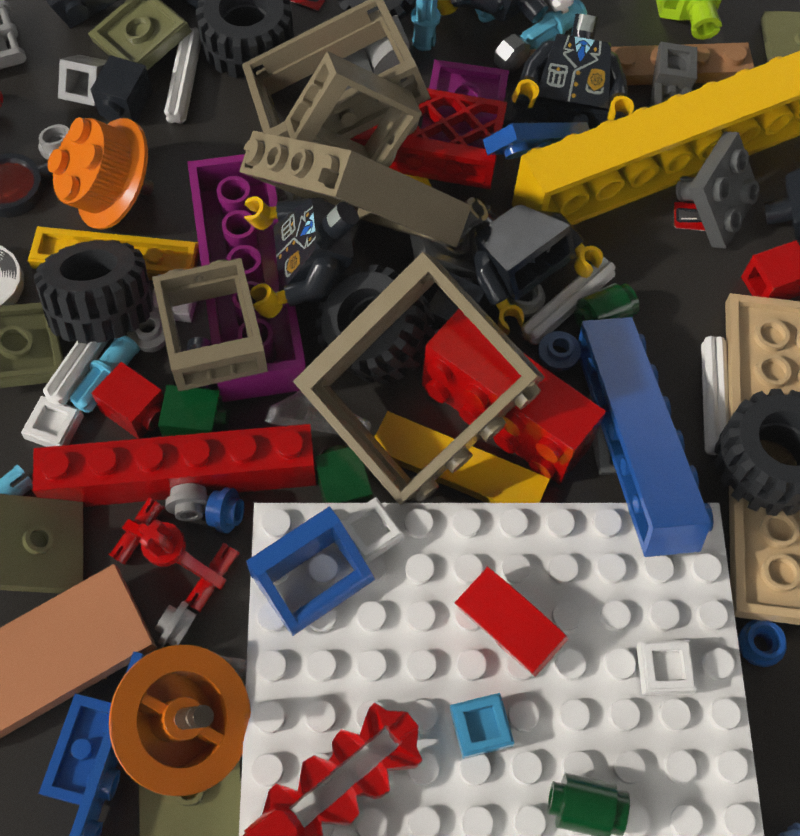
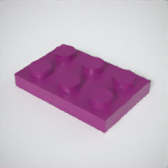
[421,59,509,149]

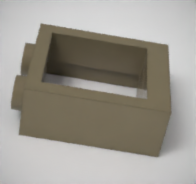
[285,51,422,167]
[152,258,268,391]

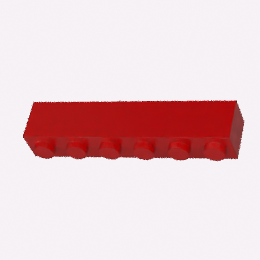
[32,424,316,507]

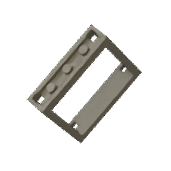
[242,0,431,139]
[239,131,472,248]
[293,252,546,505]

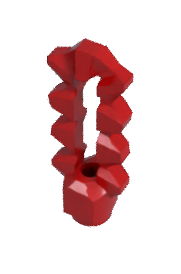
[243,703,423,836]

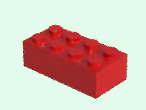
[422,309,606,485]

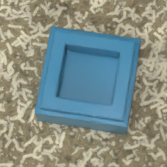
[449,693,514,759]

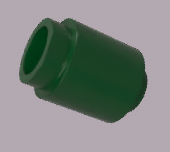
[574,283,640,330]
[547,773,630,836]

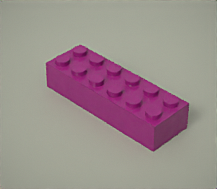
[187,154,306,402]

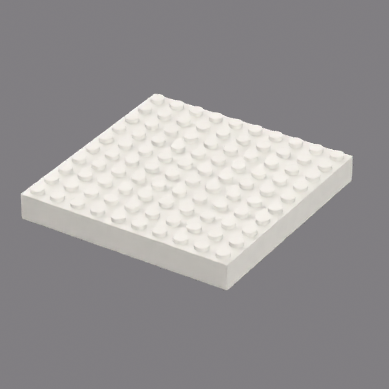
[239,503,764,836]

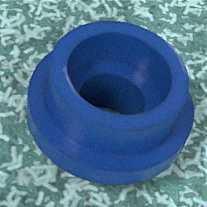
[205,487,244,534]
[738,620,787,667]

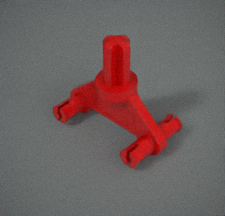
[108,497,240,613]

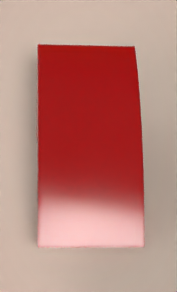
[454,566,569,677]

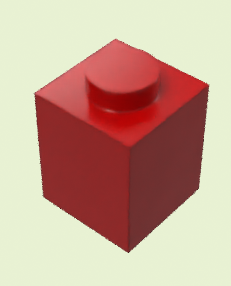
[741,240,800,300]
[91,362,164,439]

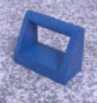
[246,506,375,636]

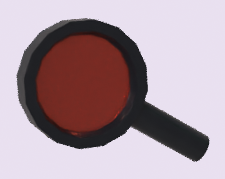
[0,153,53,218]

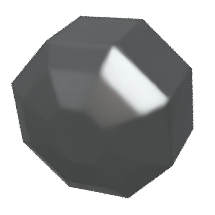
[494,34,531,74]

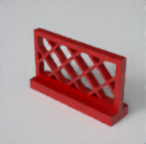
[350,88,507,189]

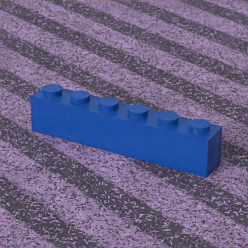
[578,317,714,557]

